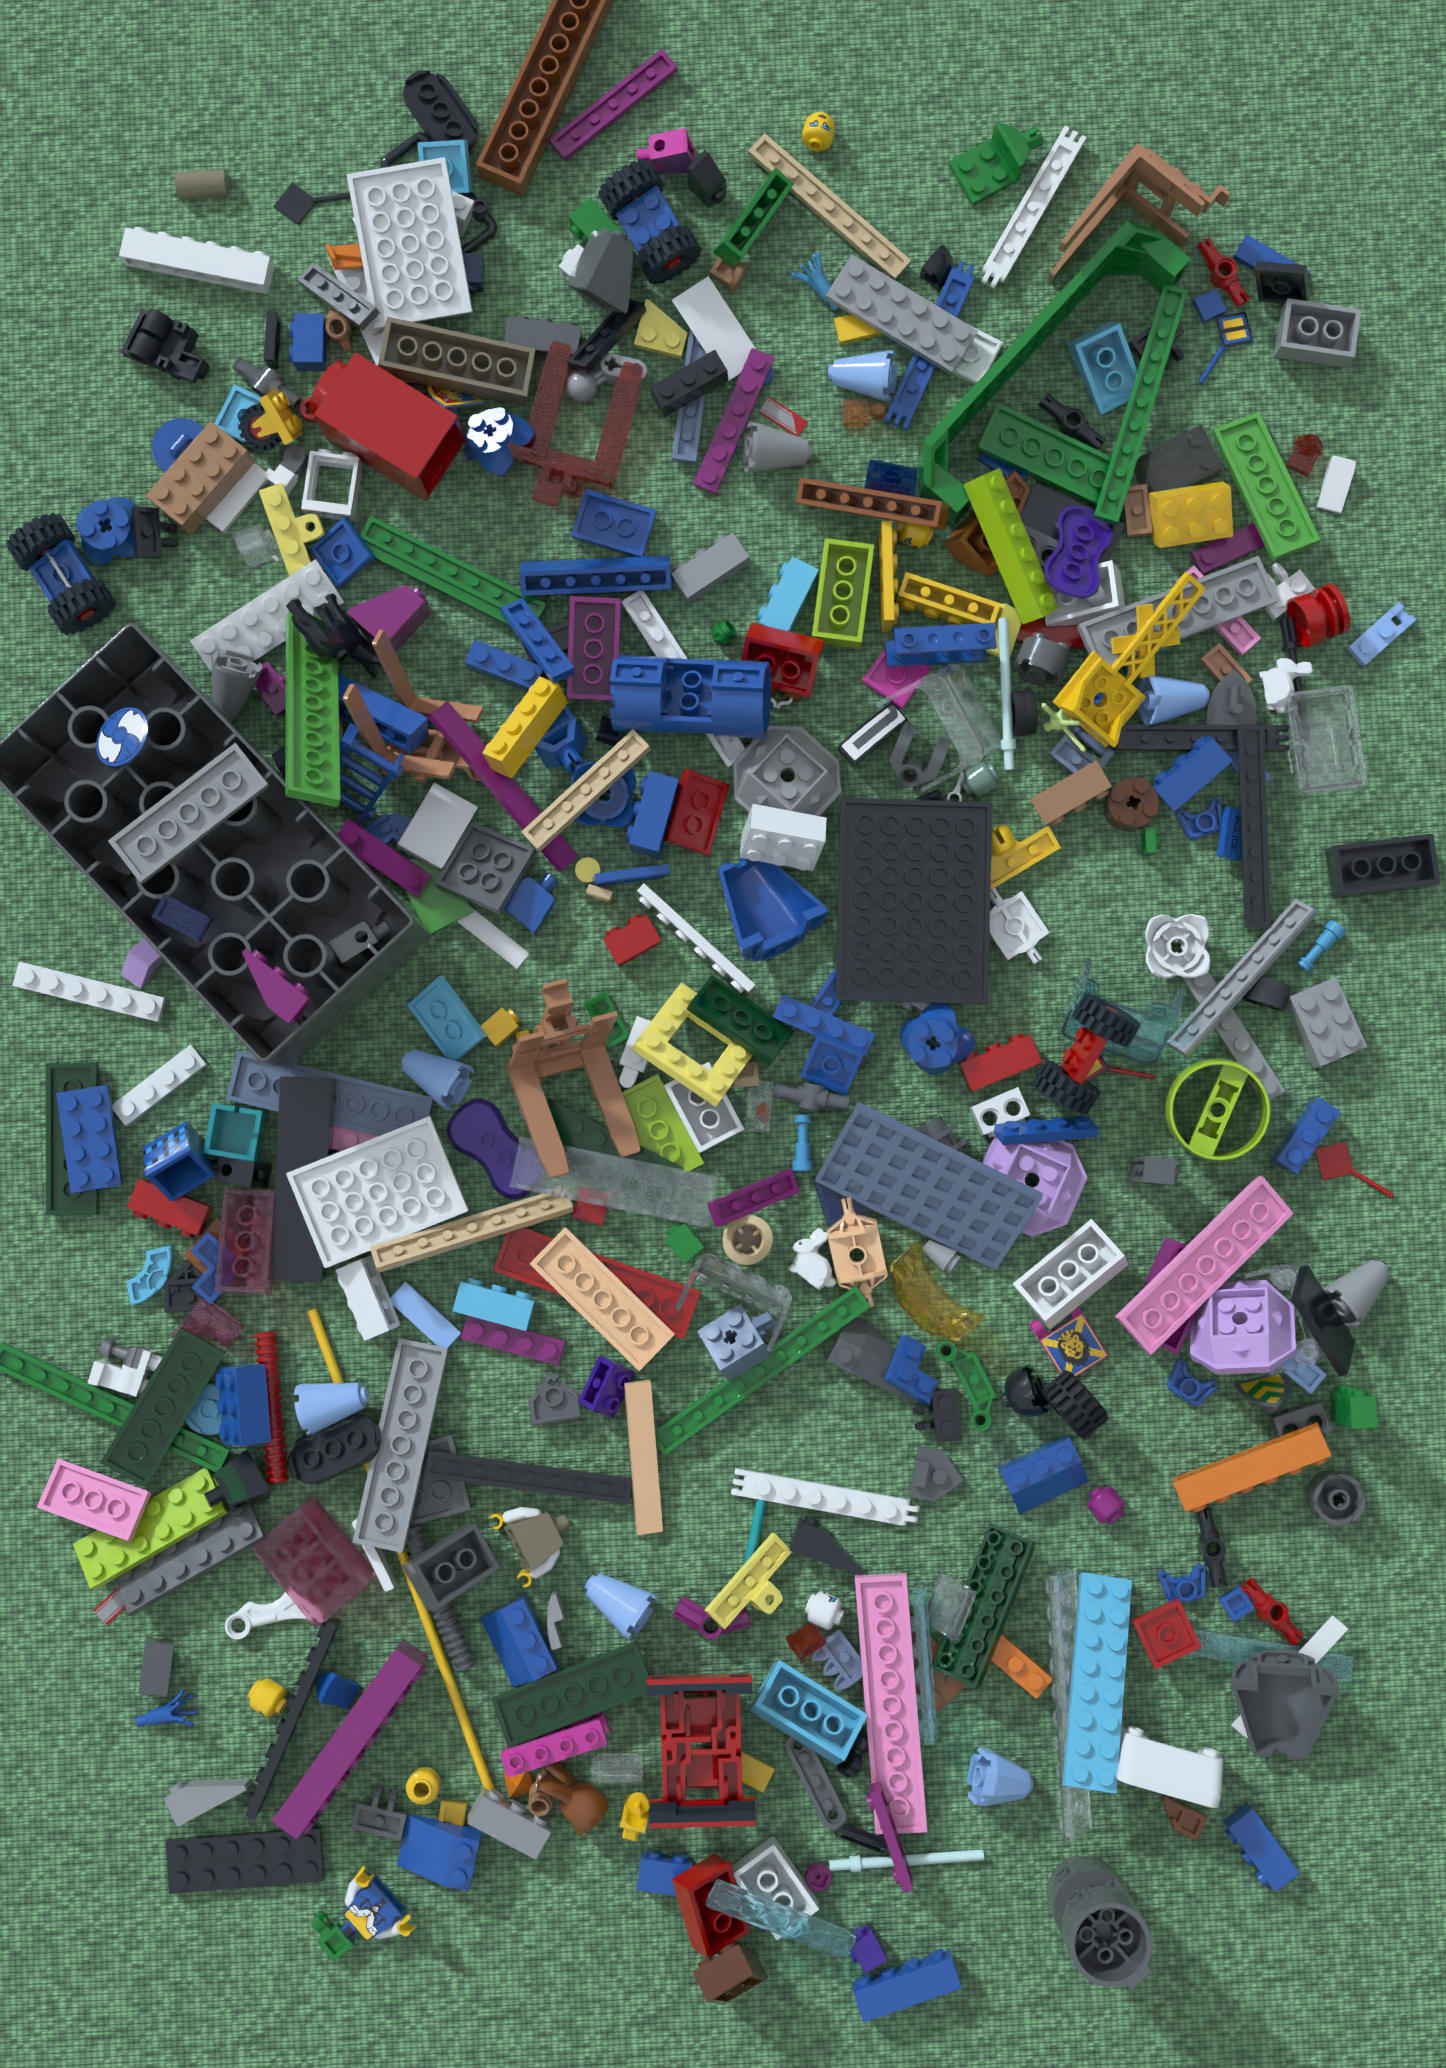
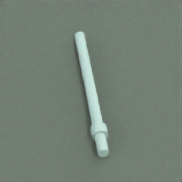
[998,618,1016,770]
[829,1849,984,1872]

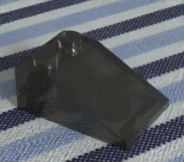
[1133,424,1224,505]

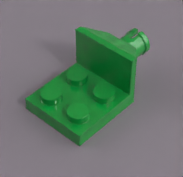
[948,122,1044,207]

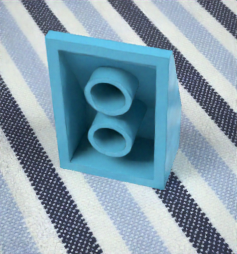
[1067,321,1137,415]

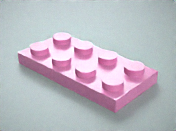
[37,1459,152,1542]

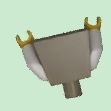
[489,1507,570,1587]

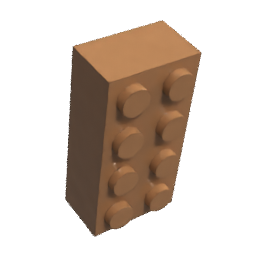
[145,421,255,536]

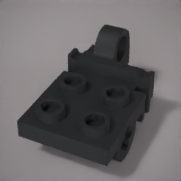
[120,308,210,383]

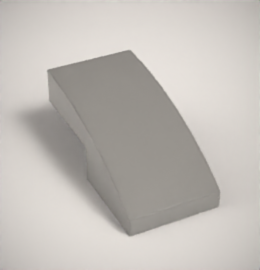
[547,1590,565,1650]

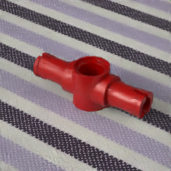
[1196,237,1250,308]
[1241,1578,1303,1645]

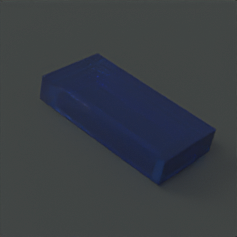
[152,894,213,942]

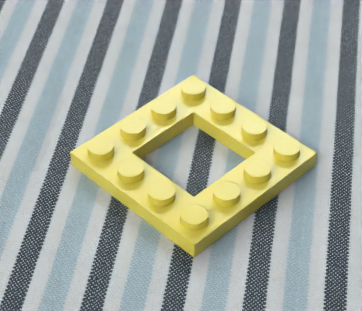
[631,983,753,1107]

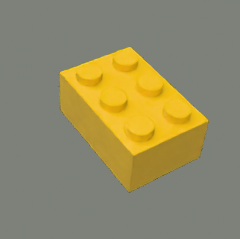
[1149,481,1233,548]

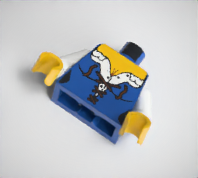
[341,1866,417,1940]

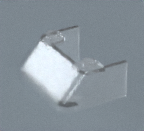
[1235,1262,1329,1377]

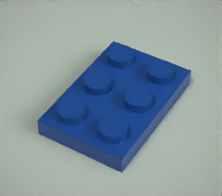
[571,489,657,557]

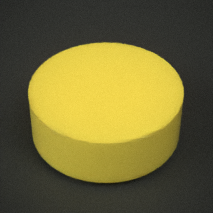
[575,857,601,883]

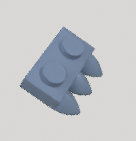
[812,1627,863,1690]

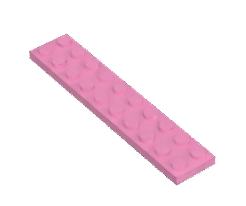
[855,1573,927,1834]

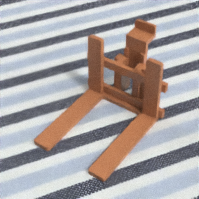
[343,630,483,783]

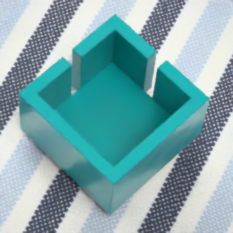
[203,1103,268,1162]

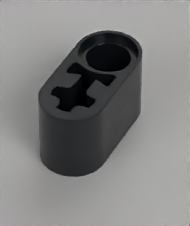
[1242,976,1292,1012]

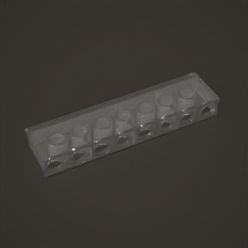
[509,1137,719,1227]

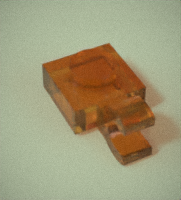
[843,399,885,427]

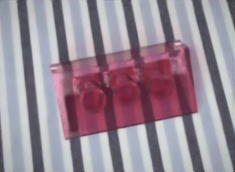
[214,1189,275,1296]

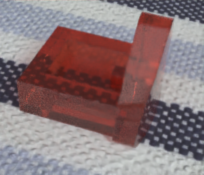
[1285,434,1323,477]
[786,1622,827,1665]

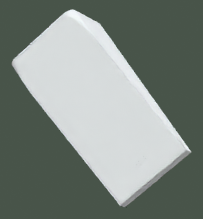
[1316,456,1356,514]

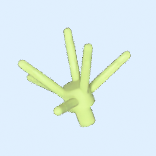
[1041,703,1086,752]

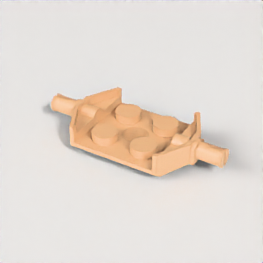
[827,1197,888,1307]

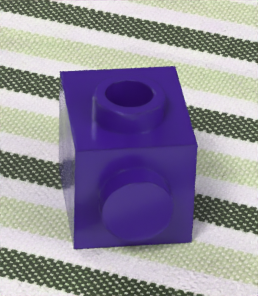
[847,1924,888,1974]

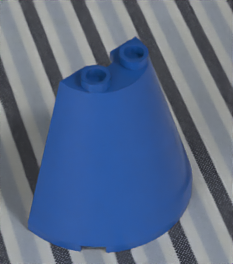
[718,858,828,962]

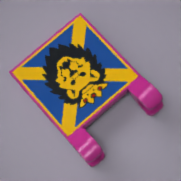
[1029,1306,1108,1376]

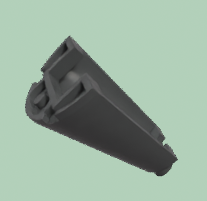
[1231,1649,1339,1759]

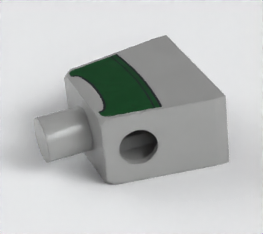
[329,919,393,971]

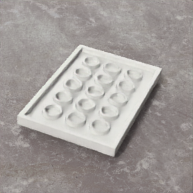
[347,157,473,329]
[286,1115,469,1268]

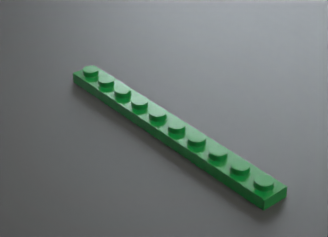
[1093,283,1188,525]
[655,1286,871,1456]
[0,1342,232,1472]

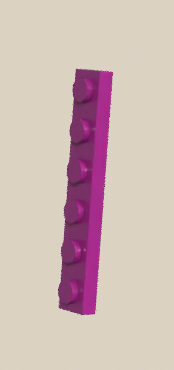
[549,49,678,162]
[693,348,774,495]

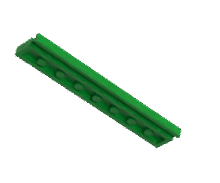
[360,515,547,628]

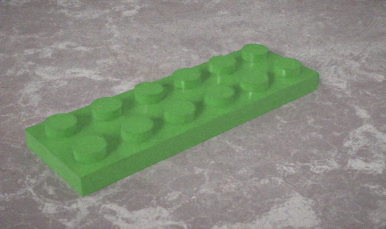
[1212,412,1321,561]

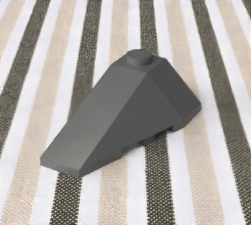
[826,1317,919,1405]

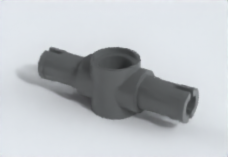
[232,356,302,411]
[773,1083,851,1112]

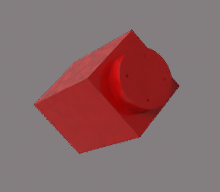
[309,352,466,501]

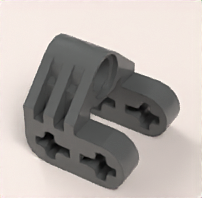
[890,721,952,787]

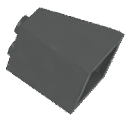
[566,229,634,314]

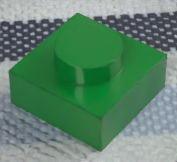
[1141,827,1160,856]

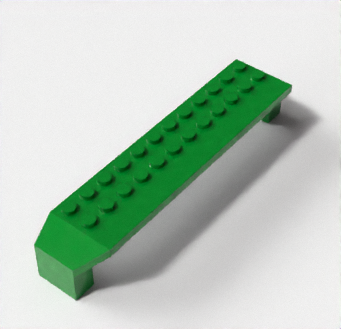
[918,220,1191,528]

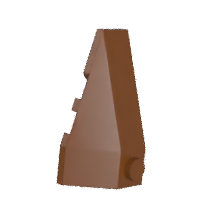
[944,470,1030,576]

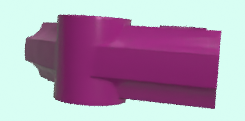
[672,1595,751,1639]

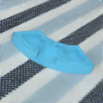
[126,1245,174,1306]

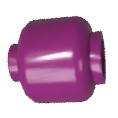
[1087,1486,1126,1525]

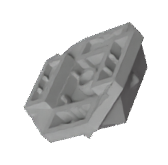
[733,726,841,816]

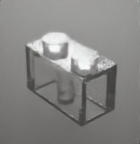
[232,523,280,570]

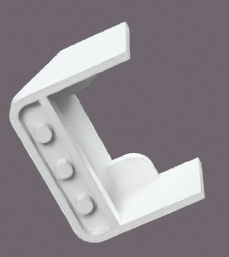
[1116,1724,1223,1808]

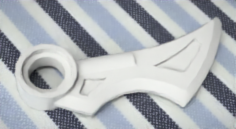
[225,1588,328,1639]

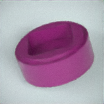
[805,1863,832,1892]

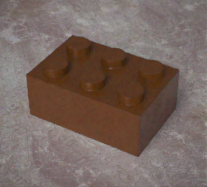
[693,1943,768,2005]

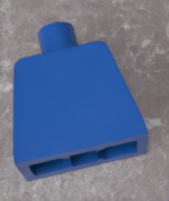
[504,873,558,936]

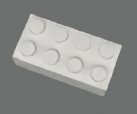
[1013,1219,1128,1329]

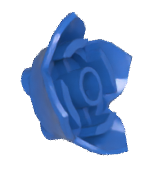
[464,407,535,477]
[76,497,135,566]
[572,762,636,827]
[899,1003,976,1075]

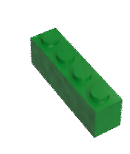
[713,167,794,268]

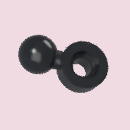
[837,1732,869,1778]

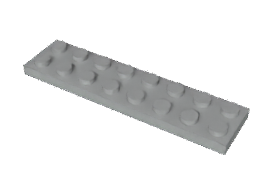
[1077,556,1279,665]
[352,1338,449,1553]

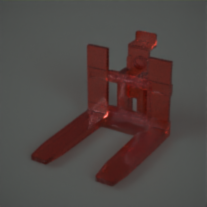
[507,341,643,508]

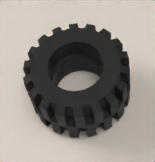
[1042,1370,1109,1439]

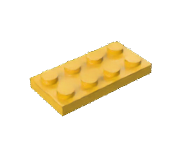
[879,521,899,633]

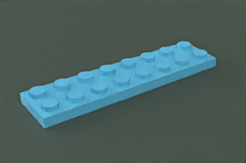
[1062,1572,1132,1794]

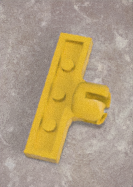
[991,825,1061,890]

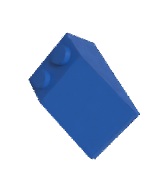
[397,1813,483,1891]

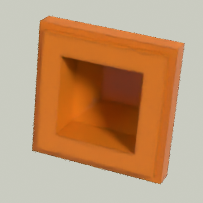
[504,1771,533,1798]

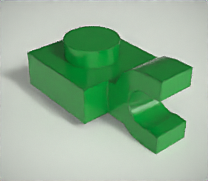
[311,1910,355,1962]

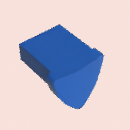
[316,1672,360,1709]

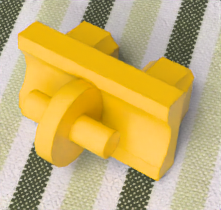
[619,1792,650,1841]

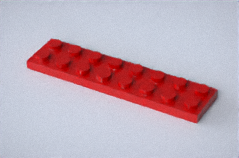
[493,1228,701,1339]

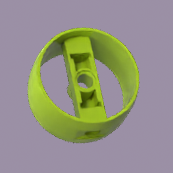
[1164,1058,1271,1161]

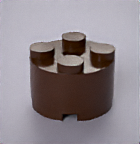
[1103,778,1159,832]

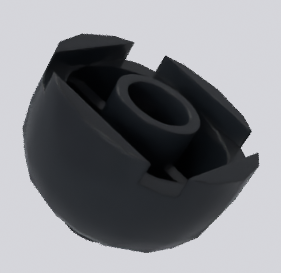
[1002,1364,1049,1417]

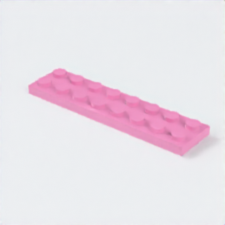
[1115,1175,1294,1355]

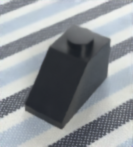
[688,150,727,208]

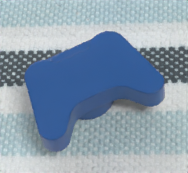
[1175,798,1223,840]
[1166,1358,1218,1406]
[1158,1564,1206,1602]

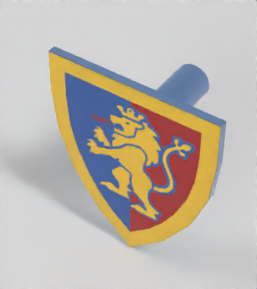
[427,385,484,414]

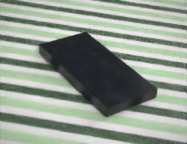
[1020,482,1126,564]
[1291,1265,1355,1376]

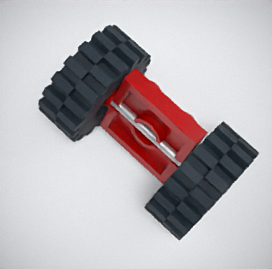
[1032,993,1141,1115]

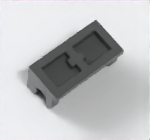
[138,1637,174,1696]

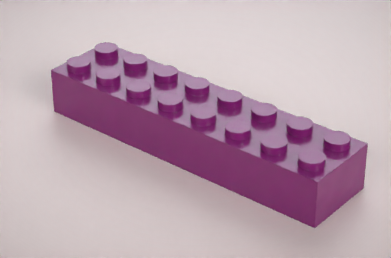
[272,1638,428,1840]

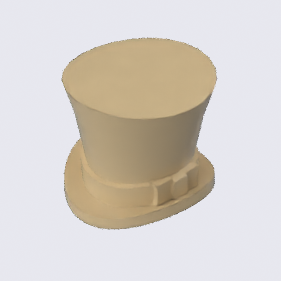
[723,1215,773,1265]

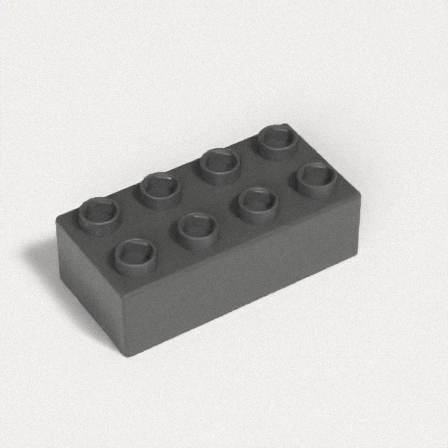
[0,623,430,1069]

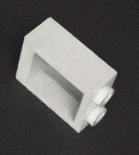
[301,449,363,523]

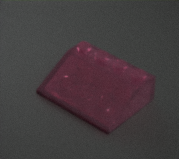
[251,1496,377,1628]

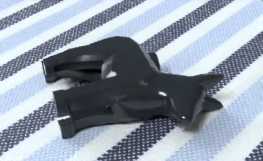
[286,593,382,678]

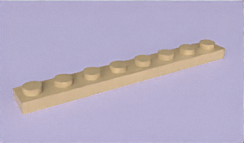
[748,133,911,281]
[370,1187,574,1273]

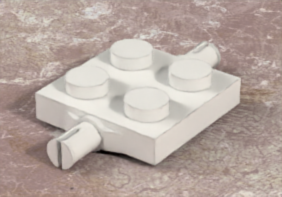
[990,888,1050,964]

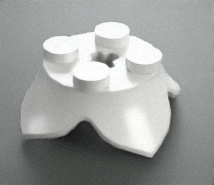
[1145,914,1211,978]

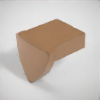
[709,257,749,292]

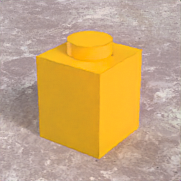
[481,1008,520,1047]

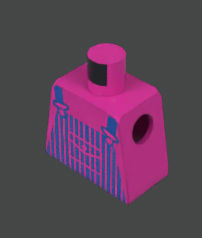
[637,128,695,175]

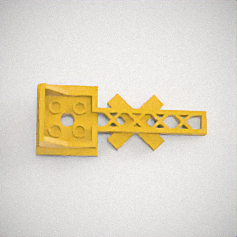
[1053,572,1206,748]

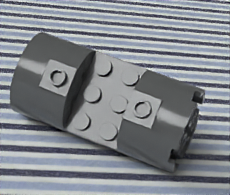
[1047,1855,1152,1990]

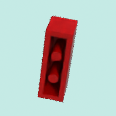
[958,1033,1042,1092]
[127,1179,214,1238]

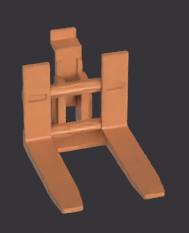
[1048,143,1231,283]
[506,979,640,1179]

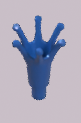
[136,1689,198,1727]

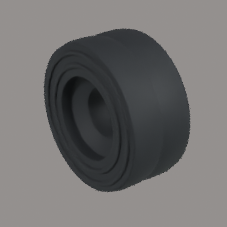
[1011,689,1038,736]

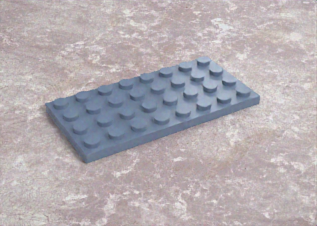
[815,1102,1043,1270]

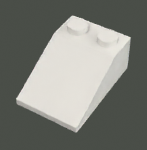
[1045,560,1125,627]

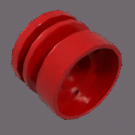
[1286,583,1351,648]

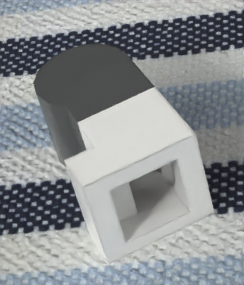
[263,445,309,495]

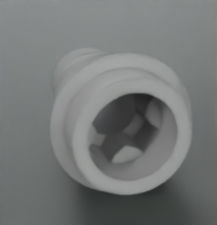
[922,1239,961,1273]

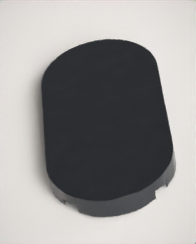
[403,70,478,152]
[288,1413,381,1485]

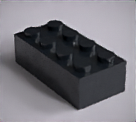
[1325,834,1440,899]

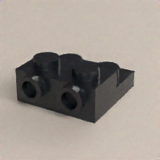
[1254,261,1313,304]

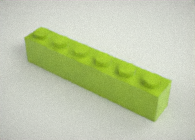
[963,468,1059,624]

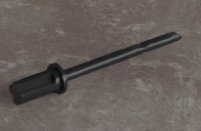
[1279,617,1311,742]

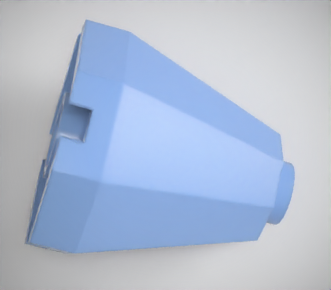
[967,1747,1033,1806]

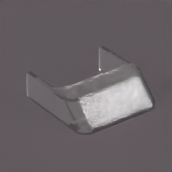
[872,664,1001,795]
[675,1253,792,1352]

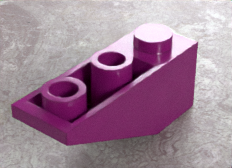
[242,949,313,1026]

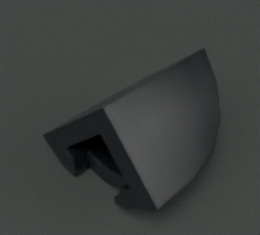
[920,245,953,291]

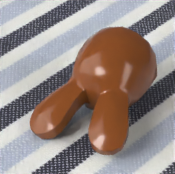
[538,1762,609,1836]

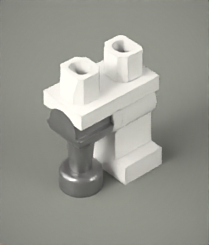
[88,1337,163,1397]

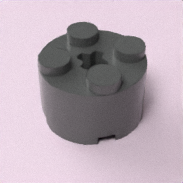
[1013,632,1070,688]
[1306,1470,1366,1526]

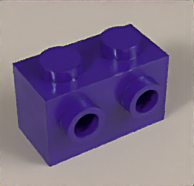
[578,1355,635,1418]

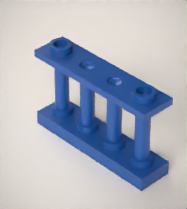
[884,623,997,668]
[339,723,405,826]

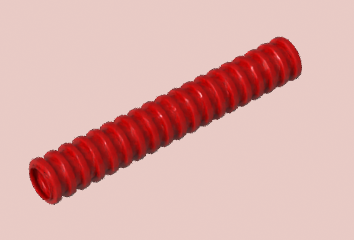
[254,1331,289,1484]

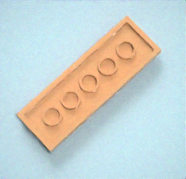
[530,1227,675,1371]

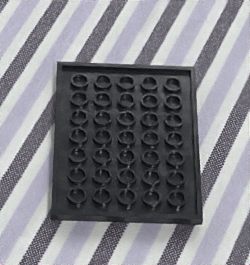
[835,798,992,1005]

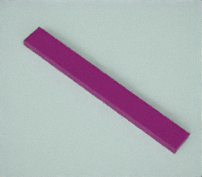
[428,701,578,872]

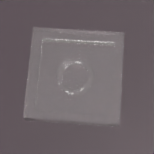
[921,1572,977,1641]

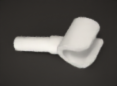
[947,772,965,801]

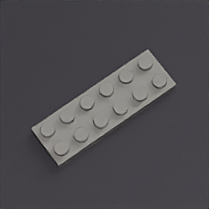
[825,255,978,375]
[108,743,270,884]

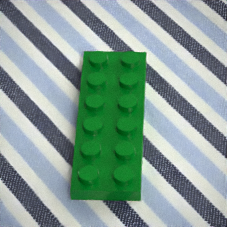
[976,403,1111,507]

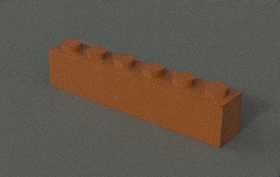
[795,477,950,530]

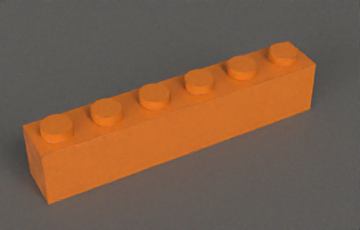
[1173,1422,1332,1512]

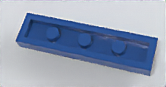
[501,598,574,684]
[773,994,875,1058]
[994,1115,1099,1145]

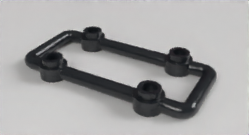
[380,132,497,253]

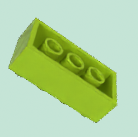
[812,538,874,650]

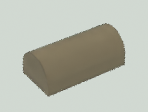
[175,169,229,200]

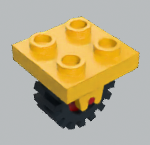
[238,388,304,451]

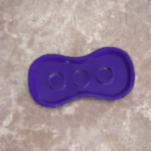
[1044,506,1113,599]
[447,1099,546,1199]

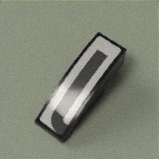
[837,702,908,768]

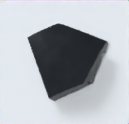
[164,1259,217,1313]

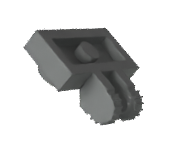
[350,1784,408,1841]

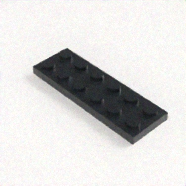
[166,1826,325,1894]

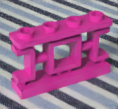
[500,1711,611,1777]

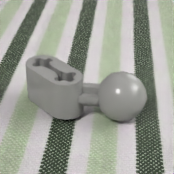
[566,354,647,403]

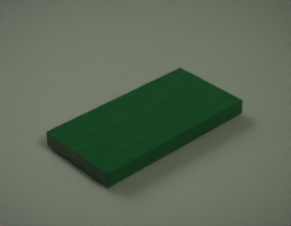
[686,975,794,1066]

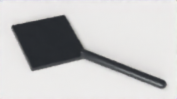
[273,182,351,225]

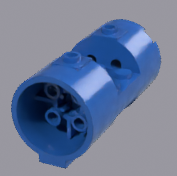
[610,655,771,739]

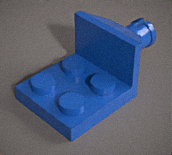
[510,705,588,774]

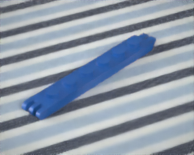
[884,260,975,431]

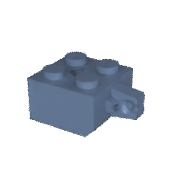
[697,1304,776,1382]

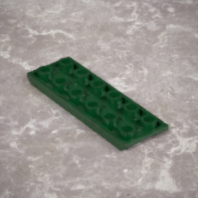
[932,1523,1035,1689]

